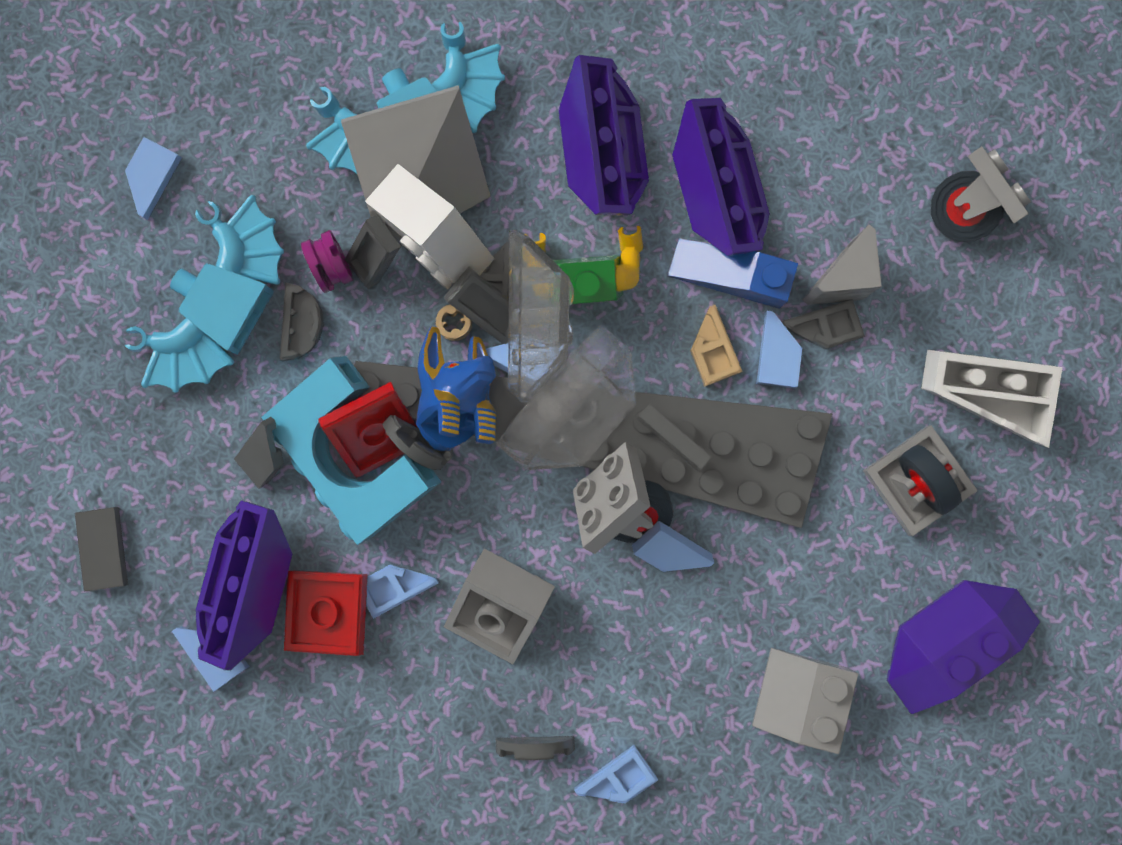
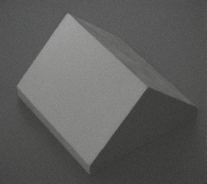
[802,224,882,305]

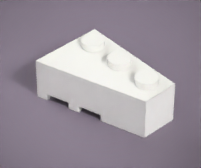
[365,164,495,290]
[921,350,1063,448]

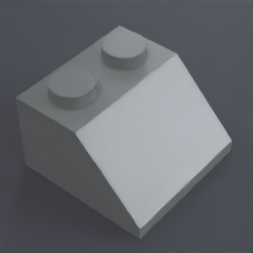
[444,548,555,664]
[752,648,858,754]

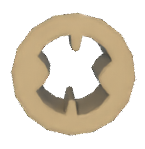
[436,304,472,341]

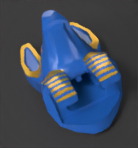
[416,326,496,451]

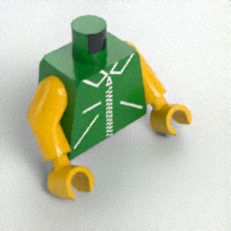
[523,226,643,305]

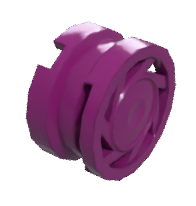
[301,230,354,293]

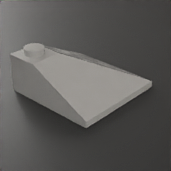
[341,85,491,242]

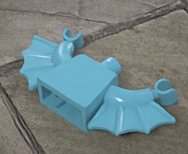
[306,22,505,174]
[125,195,284,393]

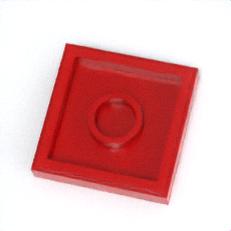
[318,382,419,478]
[284,570,368,656]

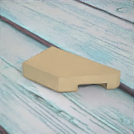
[690,305,743,387]

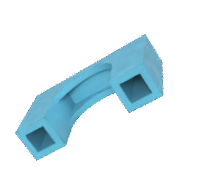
[261,356,441,545]

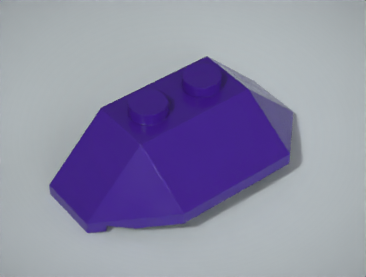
[558,55,649,216]
[672,98,770,256]
[196,501,293,671]
[886,580,1040,714]

